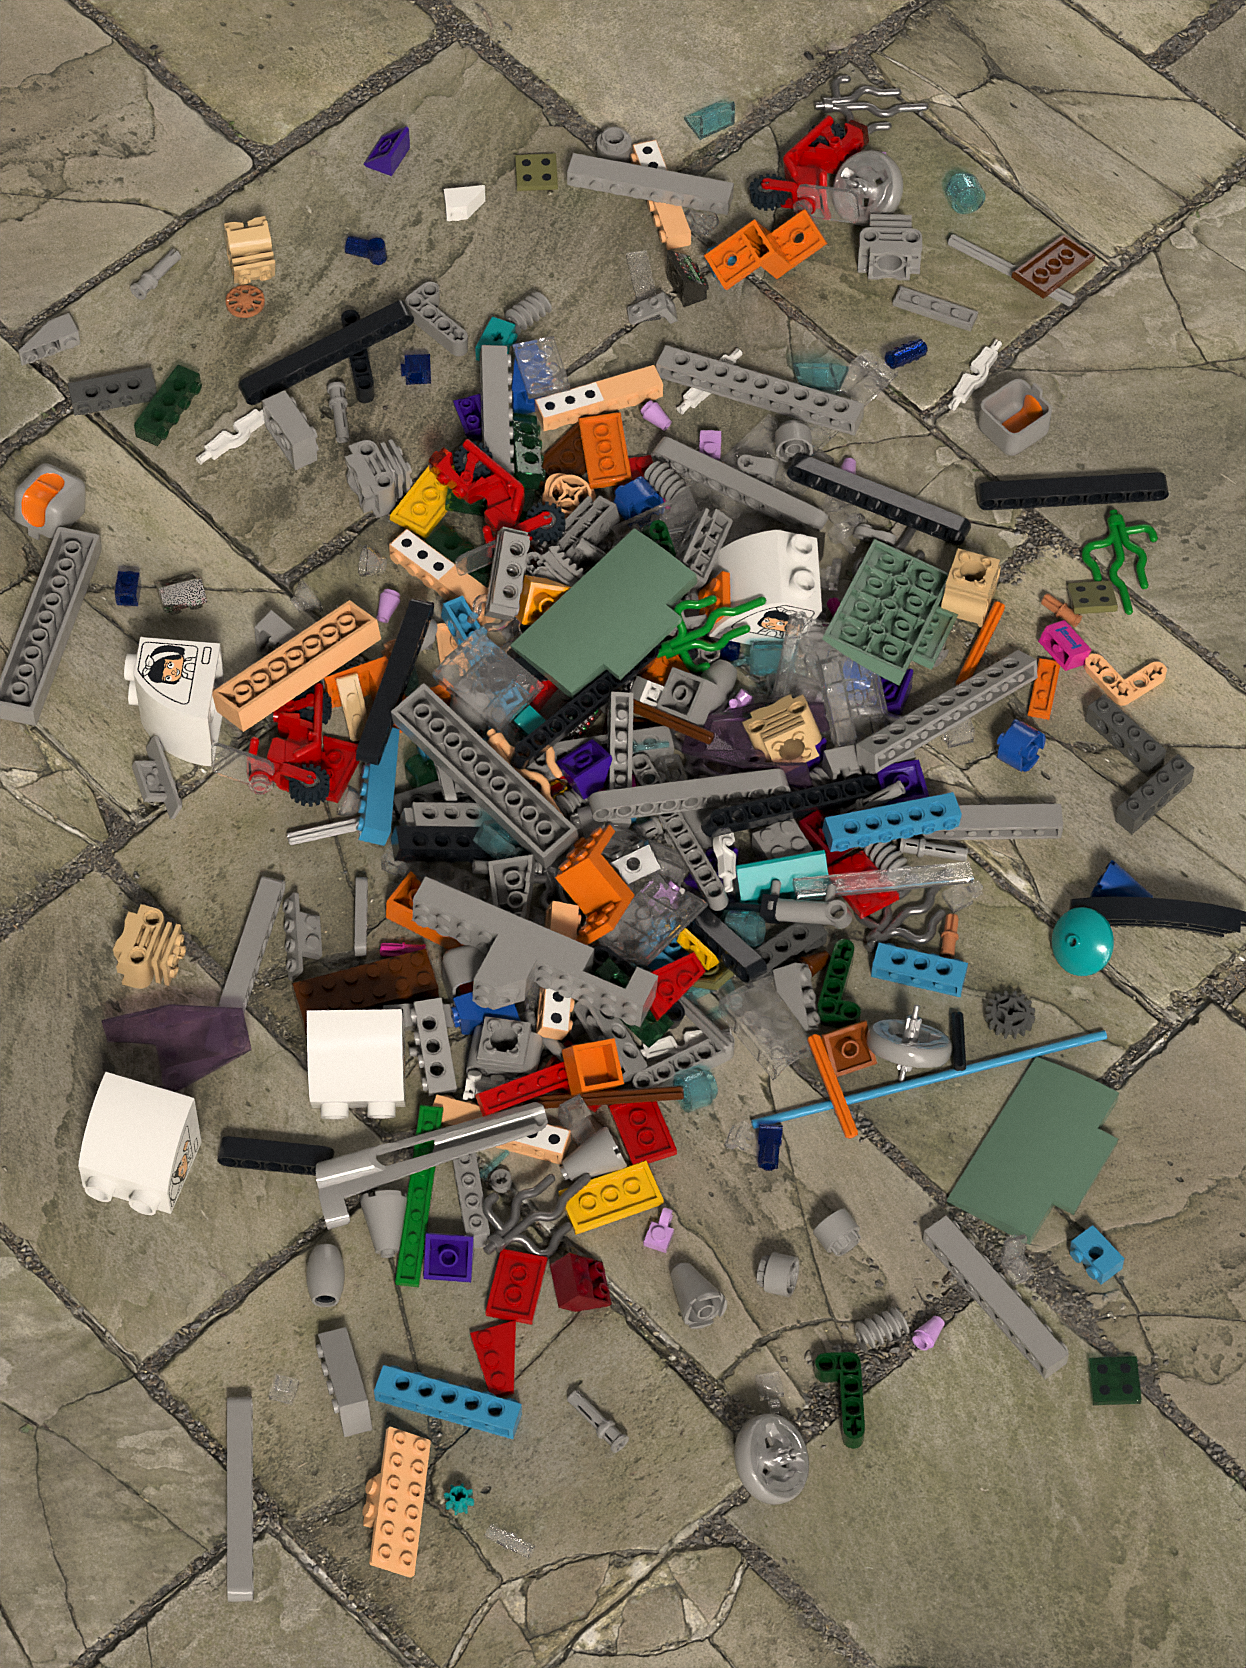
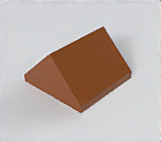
[822,1020,877,1077]

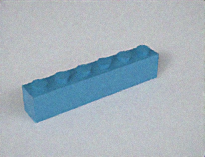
[356,728,400,846]

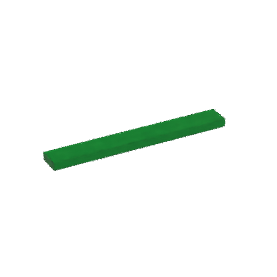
[395,1105,444,1287]

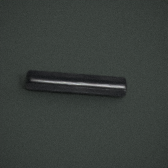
[951,1012,966,1071]

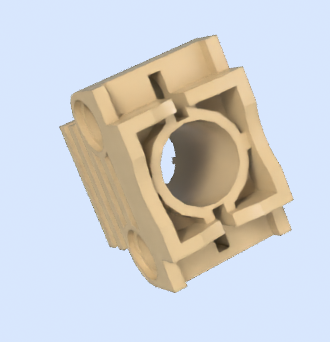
[224,216,275,285]
[941,548,1001,627]
[742,694,822,772]
[113,904,186,989]

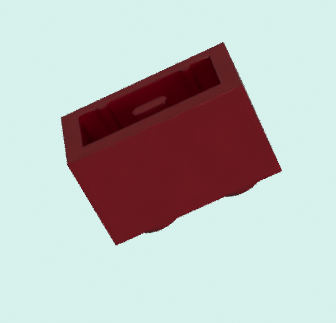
[799,810,855,865]
[550,1253,612,1312]

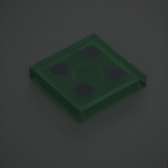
[1088,1356,1142,1406]

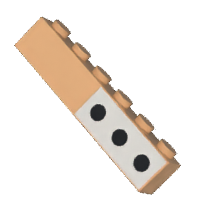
[630,140,691,250]
[535,365,663,431]
[389,529,496,628]
[536,901,581,1041]
[433,1095,571,1165]

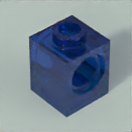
[401,354,431,385]
[115,571,141,606]

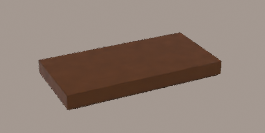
[1011,234,1096,299]
[524,422,587,500]

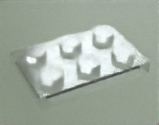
[512,336,570,399]

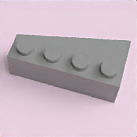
[254,610,341,694]
[822,744,916,783]
[488,854,536,920]

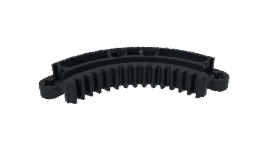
[1069,897,1246,938]

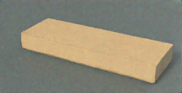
[335,673,368,743]

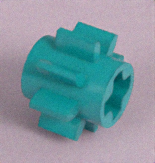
[444,1483,474,1515]

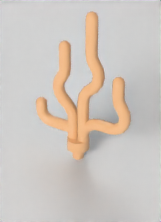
[487,729,565,817]

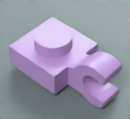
[644,1207,674,1253]

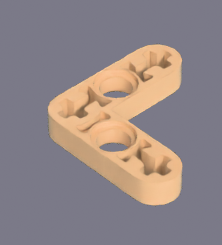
[1084,654,1167,706]

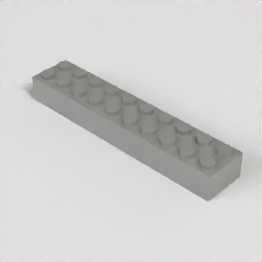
[0,526,102,726]
[391,683,579,869]

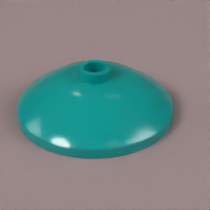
[1051,907,1114,976]

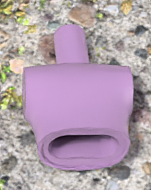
[726,688,754,718]

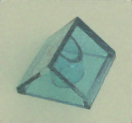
[684,101,735,140]
[793,362,849,390]
[473,819,526,860]

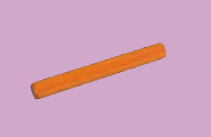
[955,601,1005,686]
[807,1034,858,1139]

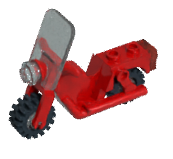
[749,115,869,223]
[429,439,566,576]
[211,683,332,807]

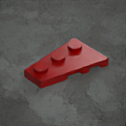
[317,736,360,803]
[650,952,706,1021]
[470,1320,516,1398]

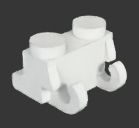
[463,1070,505,1100]

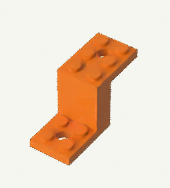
[704,209,828,290]
[324,656,451,733]
[555,824,635,945]

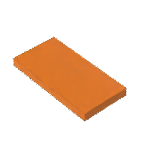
[578,412,632,489]

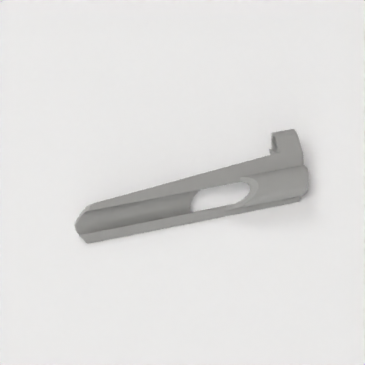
[316,1102,548,1230]

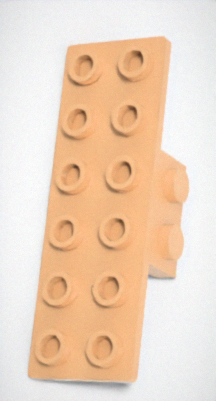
[362,1427,431,1578]

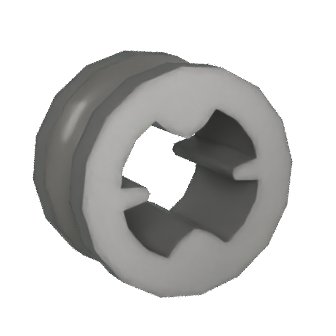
[490,1169,512,1193]

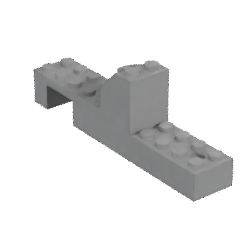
[412,876,658,1027]

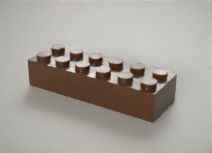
[292,949,439,1035]

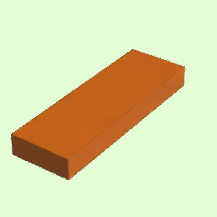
[1028,658,1060,720]

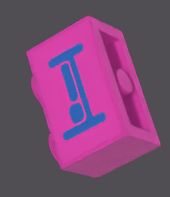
[1038,620,1092,671]

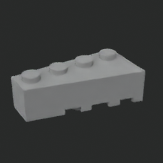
[316,1327,373,1437]

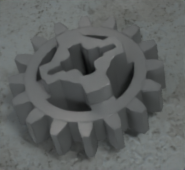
[985,991,1035,1039]

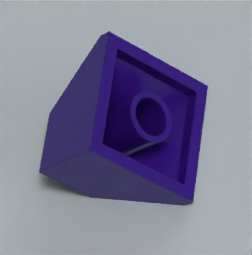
[556,739,613,800]

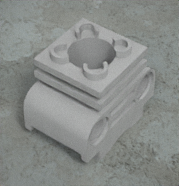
[858,214,922,280]
[345,439,413,518]
[466,1016,543,1083]

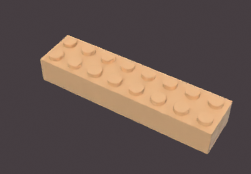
[212,600,381,732]

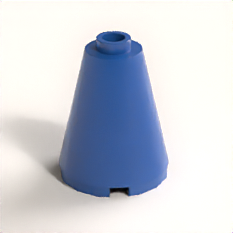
[1090,859,1153,898]

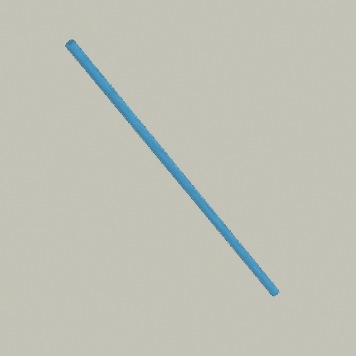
[751,1030,1107,1129]

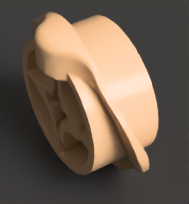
[542,473,596,519]

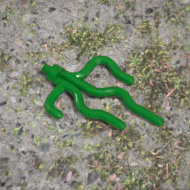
[1081,510,1158,615]
[657,595,767,673]

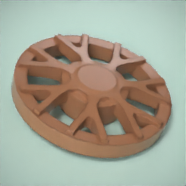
[226,285,265,318]

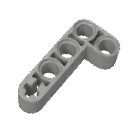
[405,281,468,356]

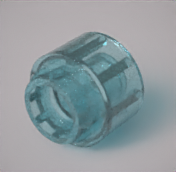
[945,173,986,214]
[725,910,766,949]
[673,1067,718,1113]

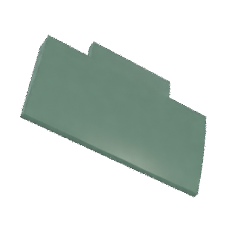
[510,528,698,699]
[822,539,958,685]
[947,1057,1119,1245]

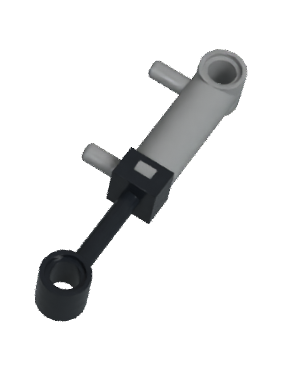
[697,880,852,929]

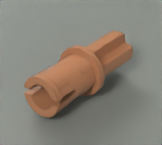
[1041,594,1083,628]
[940,913,959,959]

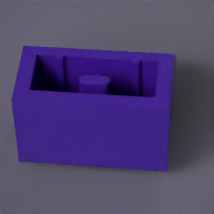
[453,394,482,441]

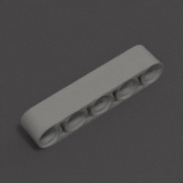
[633,1032,735,1089]

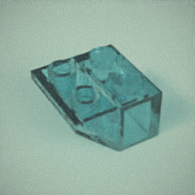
[750,640,795,676]

